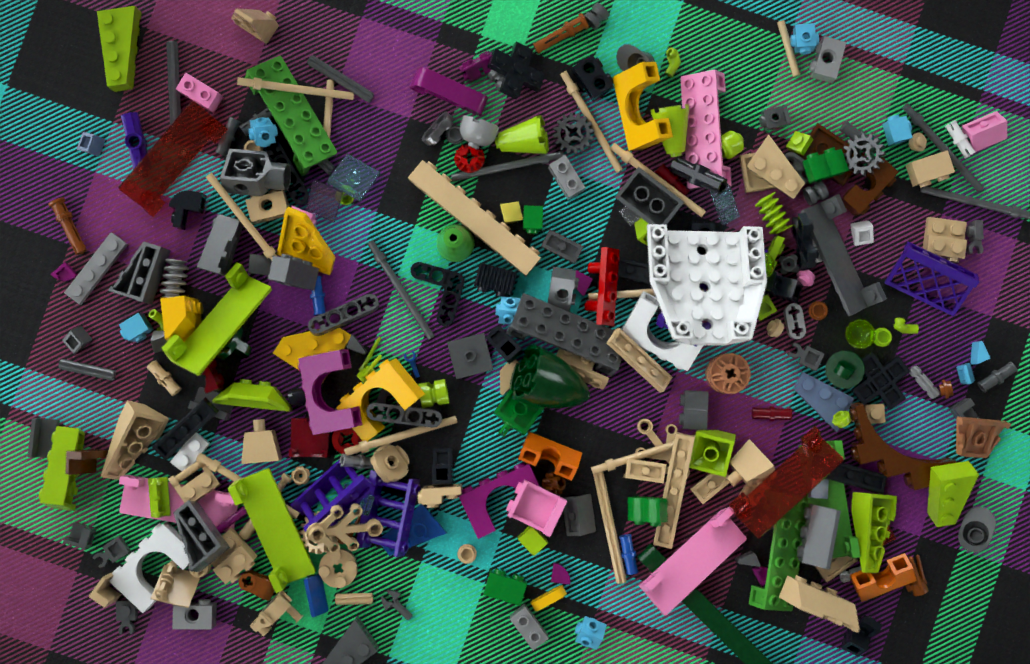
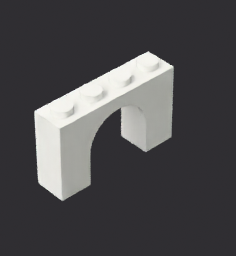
[622,291,711,371]
[109,522,190,613]

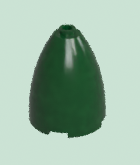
[510,345,590,408]

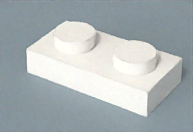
[170,432,210,471]

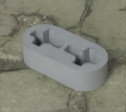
[783,303,806,340]

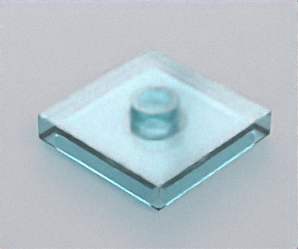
[327,154,380,202]

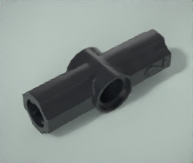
[670,156,728,195]

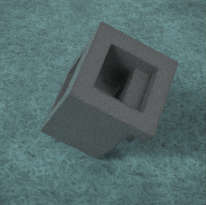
[759,104,791,132]

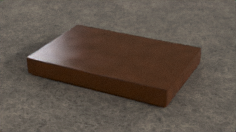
[796,123,865,187]

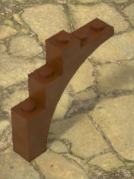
[849,402,956,490]

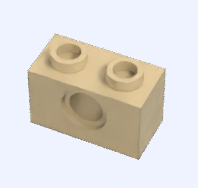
[245,190,289,224]

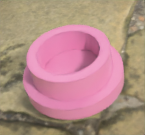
[796,270,815,286]

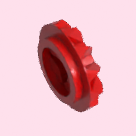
[454,144,485,173]
[332,428,362,454]

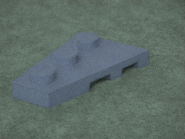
[793,372,854,432]

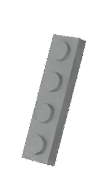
[64,232,128,305]

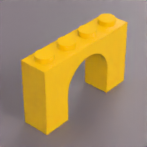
[612,62,673,151]
[336,358,425,442]

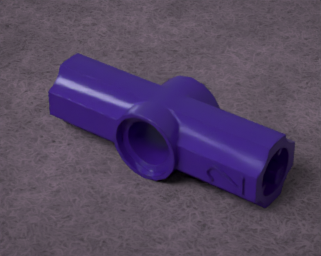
[121,112,151,172]

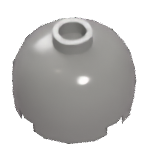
[460,115,499,149]

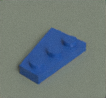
[382,504,447,556]

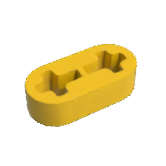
[530,585,567,611]

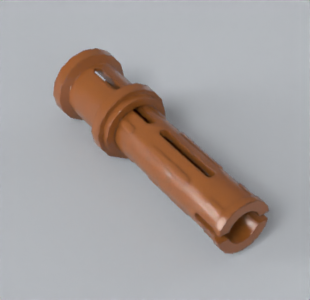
[533,13,589,54]
[48,197,87,255]

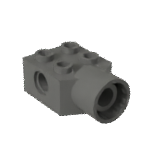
[220,149,291,196]

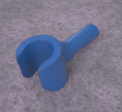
[404,351,420,378]

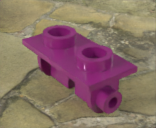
[459,51,492,81]

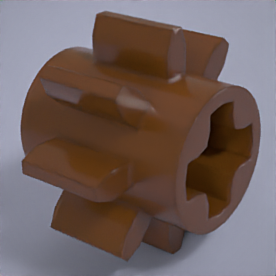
[542,472,566,495]

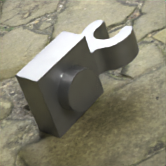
[966,220,984,254]

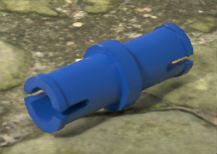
[310,276,326,316]
[619,534,639,575]

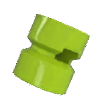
[418,379,449,408]

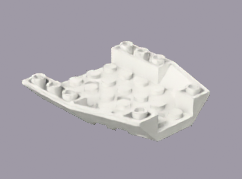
[647,224,767,345]

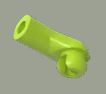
[664,48,681,78]
[149,309,164,331]
[893,317,919,334]

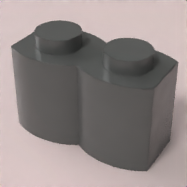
[679,390,708,430]

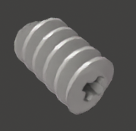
[160,259,189,298]

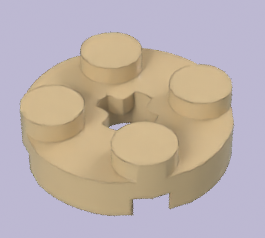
[370,443,409,483]
[318,548,358,588]

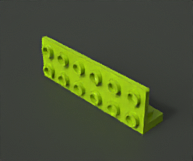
[161,262,272,376]
[228,468,316,593]

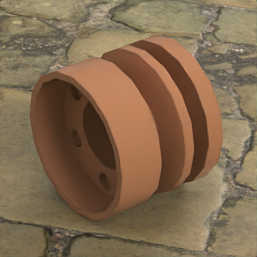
[705,353,751,394]

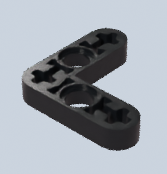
[410,262,465,327]

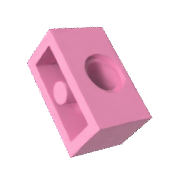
[176,73,224,113]

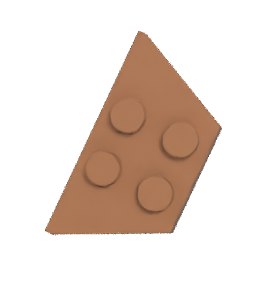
[956,416,1011,458]

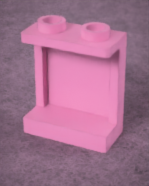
[506,479,567,537]

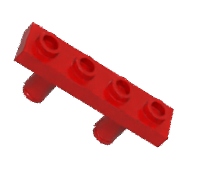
[585,247,620,326]

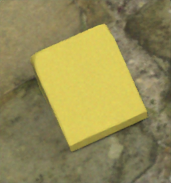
[500,201,523,224]

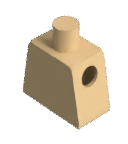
[242,419,282,464]
[726,439,776,487]

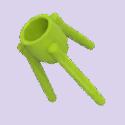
[356,337,400,383]

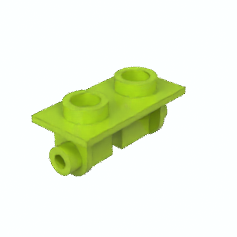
[148,477,171,518]

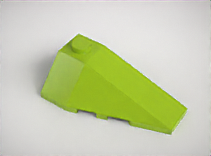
[851,492,897,573]

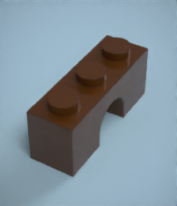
[841,157,899,216]

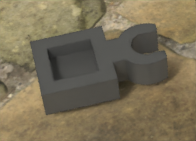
[787,343,824,371]
[93,535,131,568]
[116,600,138,634]

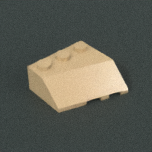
[779,575,859,633]

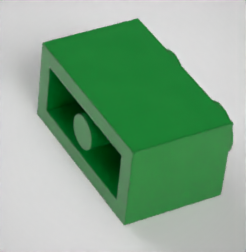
[483,568,527,606]

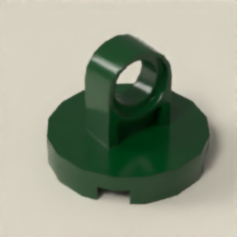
[216,327,252,360]
[825,350,865,389]

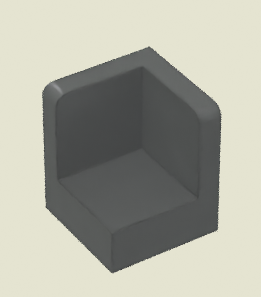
[949,398,978,419]
[63,522,97,549]

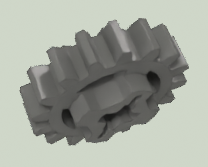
[553,113,594,155]
[843,133,886,176]

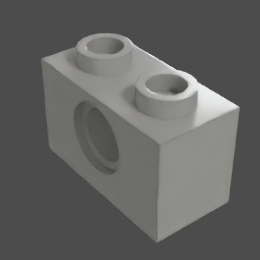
[809,36,846,83]
[548,155,585,200]
[173,599,217,629]
[510,604,549,650]

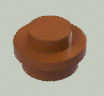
[808,301,828,320]
[939,380,954,399]

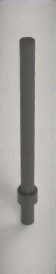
[902,103,984,192]
[451,151,564,182]
[920,186,1030,220]
[367,240,435,340]

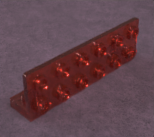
[118,101,228,217]
[729,426,844,538]

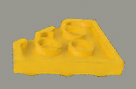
[277,207,336,276]
[273,328,351,383]

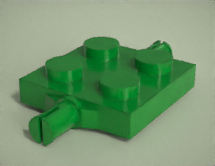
[493,390,544,437]

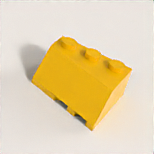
[160,296,203,342]

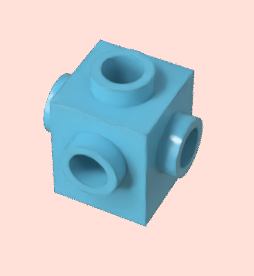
[790,23,819,55]
[248,117,278,147]
[495,296,521,325]
[574,616,607,650]

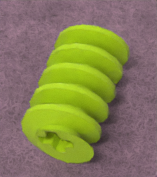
[755,192,793,235]

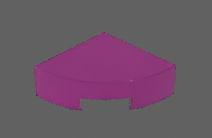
[50,262,78,281]
[575,270,593,296]
[551,562,570,585]
[752,566,768,586]

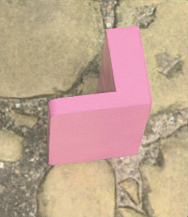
[962,111,1007,152]

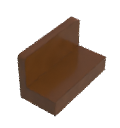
[66,449,108,475]

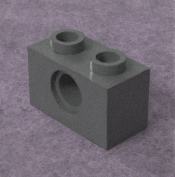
[547,267,579,312]

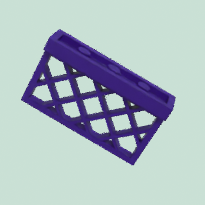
[884,241,980,316]

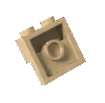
[923,217,967,263]
[418,484,462,508]
[211,527,258,585]

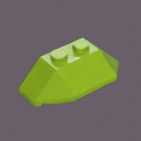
[212,379,293,412]

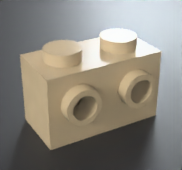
[905,150,955,188]

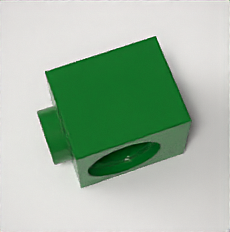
[523,205,543,234]

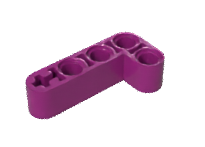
[410,67,488,116]

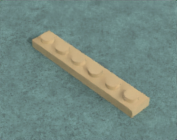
[653,432,695,549]

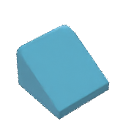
[970,341,990,365]
[956,363,975,384]

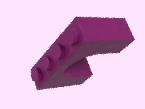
[298,349,363,435]
[459,462,540,539]

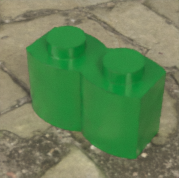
[802,147,849,184]
[628,496,668,526]

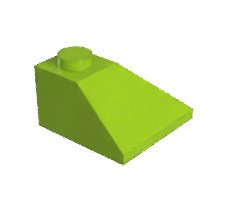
[689,430,736,477]

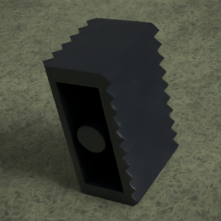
[474,263,517,297]

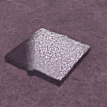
[306,180,343,222]

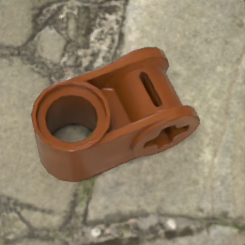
[238,570,275,601]

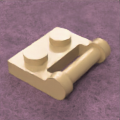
[168,459,221,503]

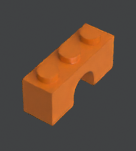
[518,432,582,481]
[850,553,917,602]

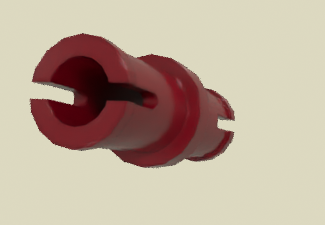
[655,163,690,195]
[752,406,792,421]

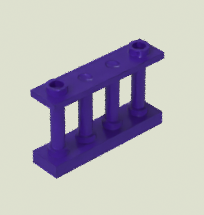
[290,459,375,533]
[357,470,421,557]

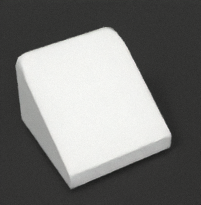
[851,220,874,246]

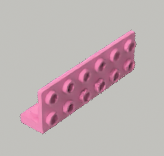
[680,70,732,189]
[119,475,238,532]
[639,507,747,615]

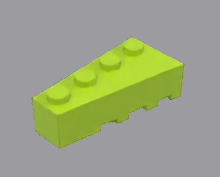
[97,6,142,92]
[39,426,85,511]

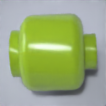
[721,131,744,159]

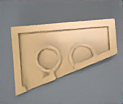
[746,135,805,199]

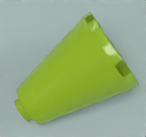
[651,104,689,157]
[495,115,549,154]

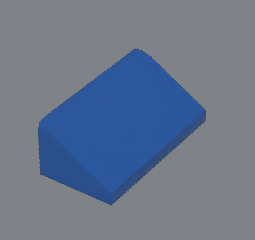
[304,574,329,617]

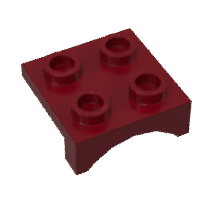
[203,358,225,394]
[289,418,330,458]

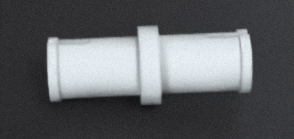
[945,120,976,159]

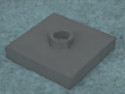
[447,333,493,379]

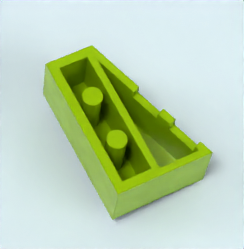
[927,461,979,527]

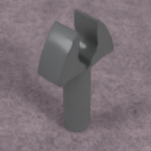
[381,589,413,620]

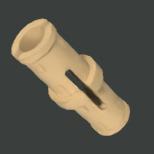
[147,360,182,396]

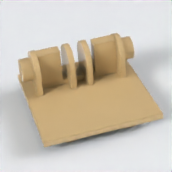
[150,561,201,608]

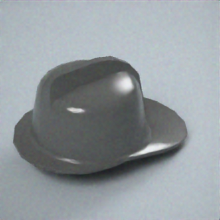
[616,44,655,71]
[958,507,996,553]

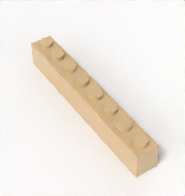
[408,160,541,277]

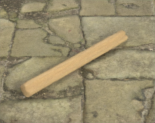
[593,472,627,584]

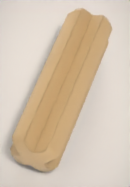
[335,593,373,605]

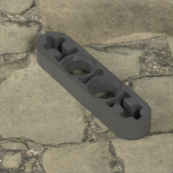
[308,294,379,336]
[366,402,442,428]

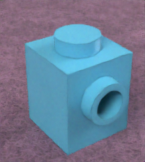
[882,115,913,146]
[119,313,154,343]

